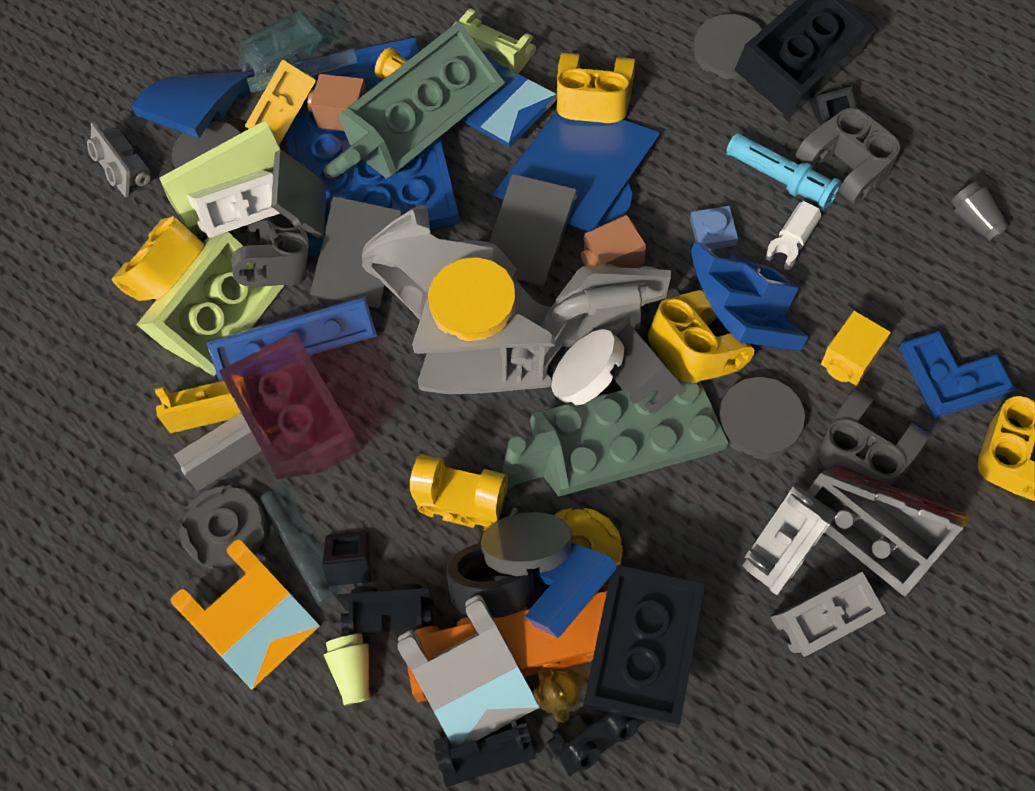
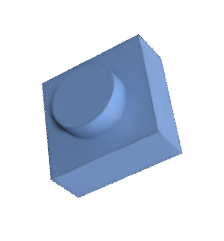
[690,206,738,250]

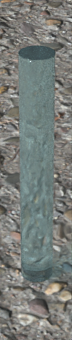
[247,48,358,93]
[260,490,334,607]

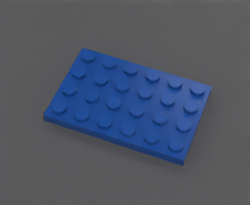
[273,37,460,256]

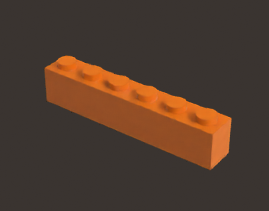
[407,585,608,703]

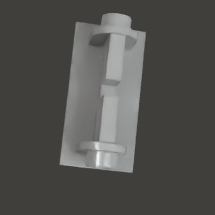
[87,122,150,198]

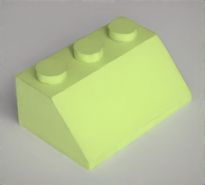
[159,121,280,236]
[136,232,284,376]

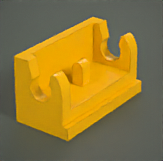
[245,59,316,146]
[155,369,251,433]

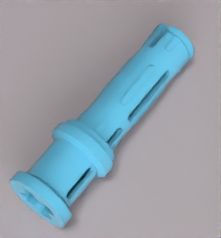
[726,132,842,212]

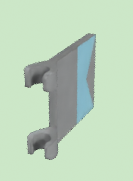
[398,595,539,748]

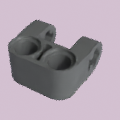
[796,108,900,205]
[228,213,309,287]
[818,388,931,487]

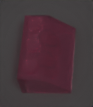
[219,333,359,479]

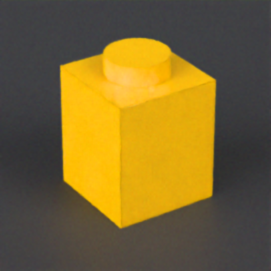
[821,311,891,386]

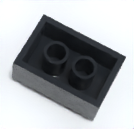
[734,0,876,118]

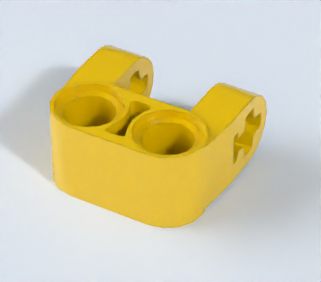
[557,52,635,123]
[112,216,204,301]
[648,290,755,383]
[978,396,1035,501]
[410,453,508,531]

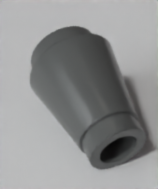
[950,181,1010,242]

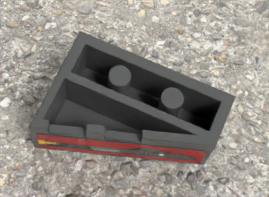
[807,465,973,596]

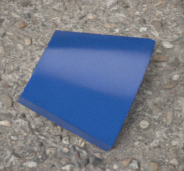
[131,71,260,138]
[691,241,808,351]

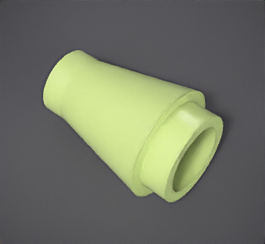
[324,634,371,706]

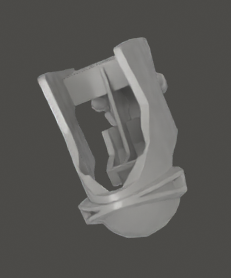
[362,205,671,394]

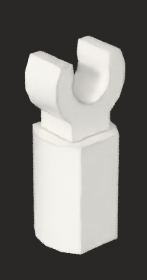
[766,201,821,270]

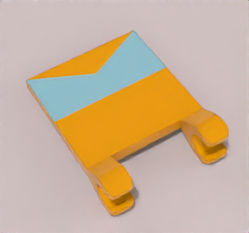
[171,540,320,690]

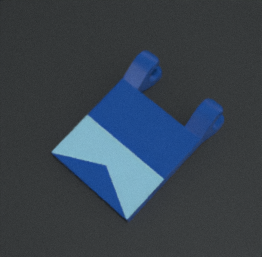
[460,51,557,148]

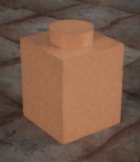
[308,74,367,131]
[581,215,646,268]

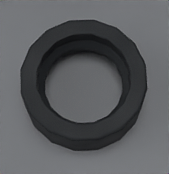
[447,543,535,618]

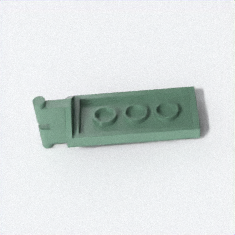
[324,21,505,179]
[501,378,729,496]

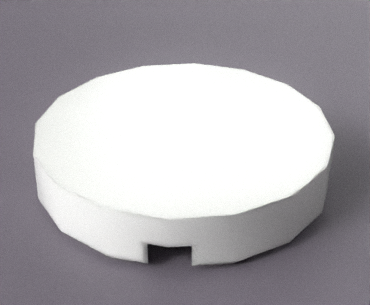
[551,329,624,406]

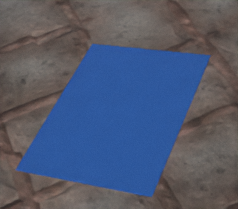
[492,111,660,232]

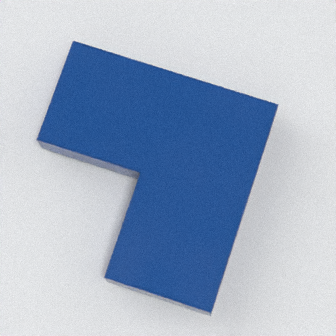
[899,331,1016,419]
[525,543,618,638]

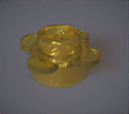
[533,668,579,723]

